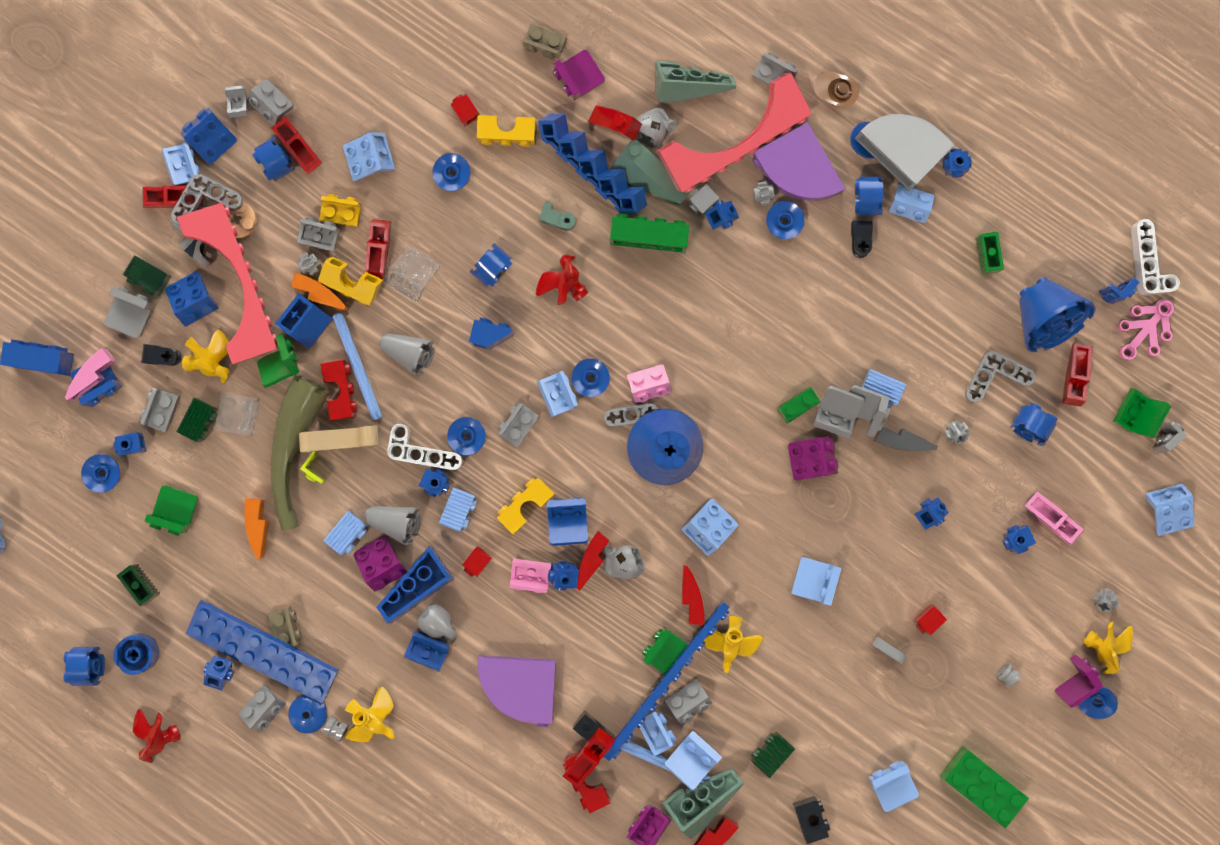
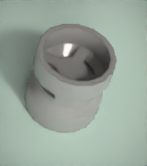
[322,716,349,742]

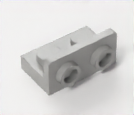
[752,52,798,86]
[140,388,180,432]
[498,403,540,447]
[1153,421,1187,453]

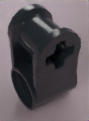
[851,221,873,258]
[141,344,181,366]

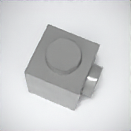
[689,184,719,216]

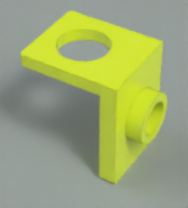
[300,451,326,484]

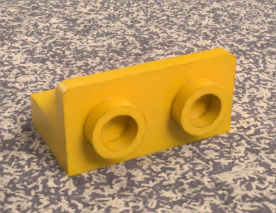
[319,194,362,227]

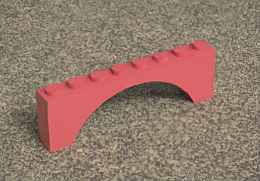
[656,73,812,193]
[177,203,278,365]

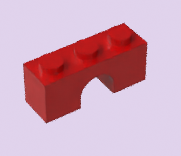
[320,360,358,421]
[563,750,611,814]

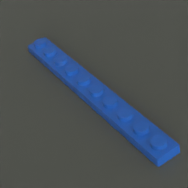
[603,601,729,761]

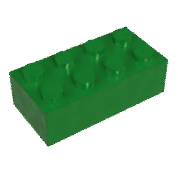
[610,214,690,253]
[940,746,1029,829]

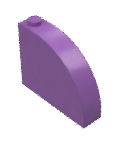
[752,122,845,201]
[478,655,556,727]

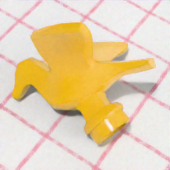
[182,329,230,384]
[701,616,764,673]
[1083,622,1133,674]
[345,686,395,742]

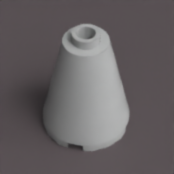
[379,333,435,376]
[365,506,421,545]

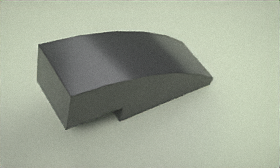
[873,427,938,451]

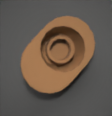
[814,71,859,108]

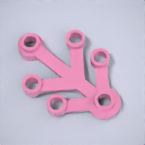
[1117,299,1174,360]

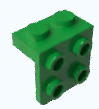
[257,333,299,388]
[1113,388,1171,438]
[144,486,198,536]
[641,627,688,675]

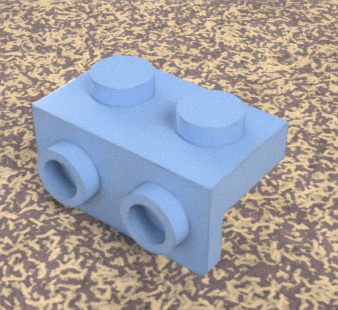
[161,141,200,186]
[889,184,934,223]
[537,371,578,417]
[640,711,676,756]

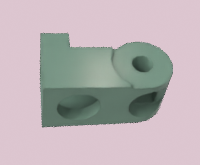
[539,202,575,231]

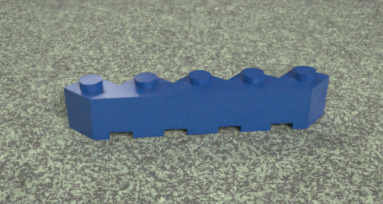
[538,113,647,214]

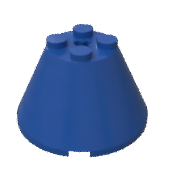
[1019,277,1096,352]
[627,409,703,485]

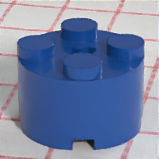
[252,137,295,182]
[855,176,883,216]
[470,243,512,287]
[1010,403,1058,446]
[113,633,159,675]
[63,647,105,686]

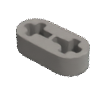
[872,637,908,665]

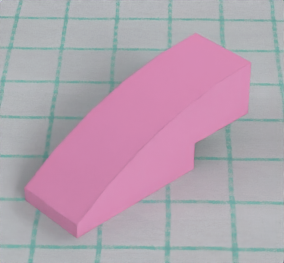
[65,348,116,401]
[1025,491,1084,546]

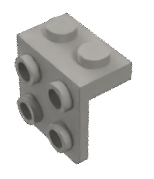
[104,286,154,338]
[849,385,890,438]
[813,386,865,439]

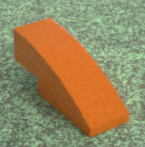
[291,272,348,312]
[244,498,269,559]

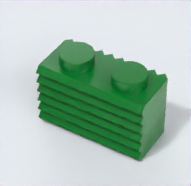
[975,232,1004,275]
[777,387,821,424]

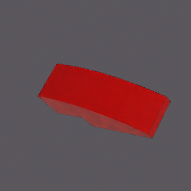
[271,116,322,175]
[142,186,203,208]
[365,219,392,282]
[1062,343,1093,407]
[577,531,610,591]
[681,565,705,625]
[562,728,615,788]
[694,815,739,845]

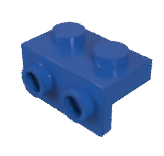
[1099,277,1140,304]
[404,632,450,672]

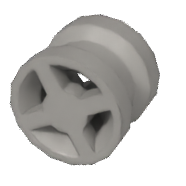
[996,663,1021,688]

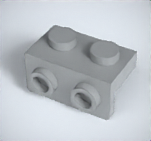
[248,79,294,125]
[297,217,340,252]
[665,679,713,724]
[238,685,286,732]

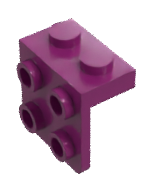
[553,50,605,101]
[788,436,838,481]
[353,535,407,592]
[1055,654,1104,708]

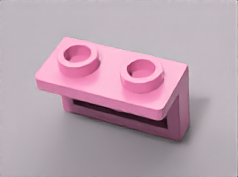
[627,364,671,403]
[509,559,551,593]

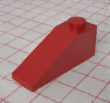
[588,105,642,141]

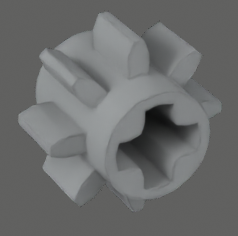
[753,181,774,206]
[297,252,321,276]
[945,421,970,444]
[1093,589,1119,613]

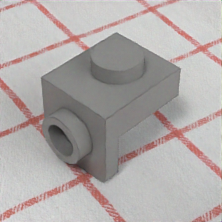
[225,86,248,118]

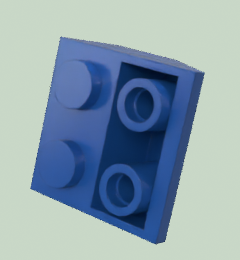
[275,293,333,349]
[469,317,514,350]

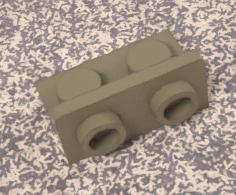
[522,23,567,60]
[268,607,302,646]

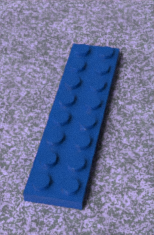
[186,600,339,703]

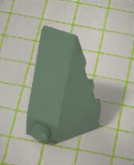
[655,61,736,103]
[610,139,692,205]
[663,768,744,839]

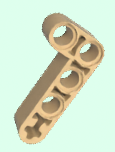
[299,426,379,453]

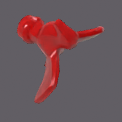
[536,255,589,305]
[132,709,181,763]

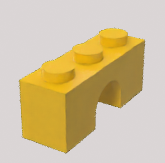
[477,115,536,147]
[318,256,383,306]
[497,477,555,534]

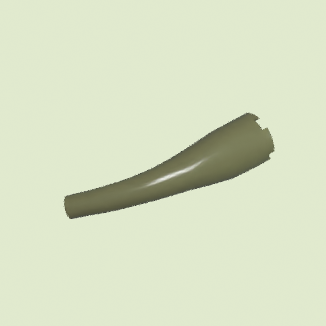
[271,374,330,531]

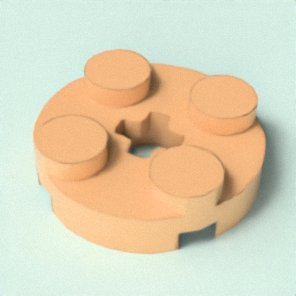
[228,200,257,239]

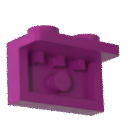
[627,805,672,845]

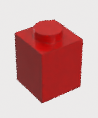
[450,94,480,127]
[462,546,492,577]
[914,604,947,636]

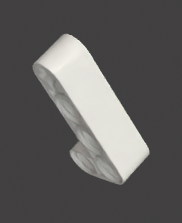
[1131,219,1180,296]
[388,424,463,470]

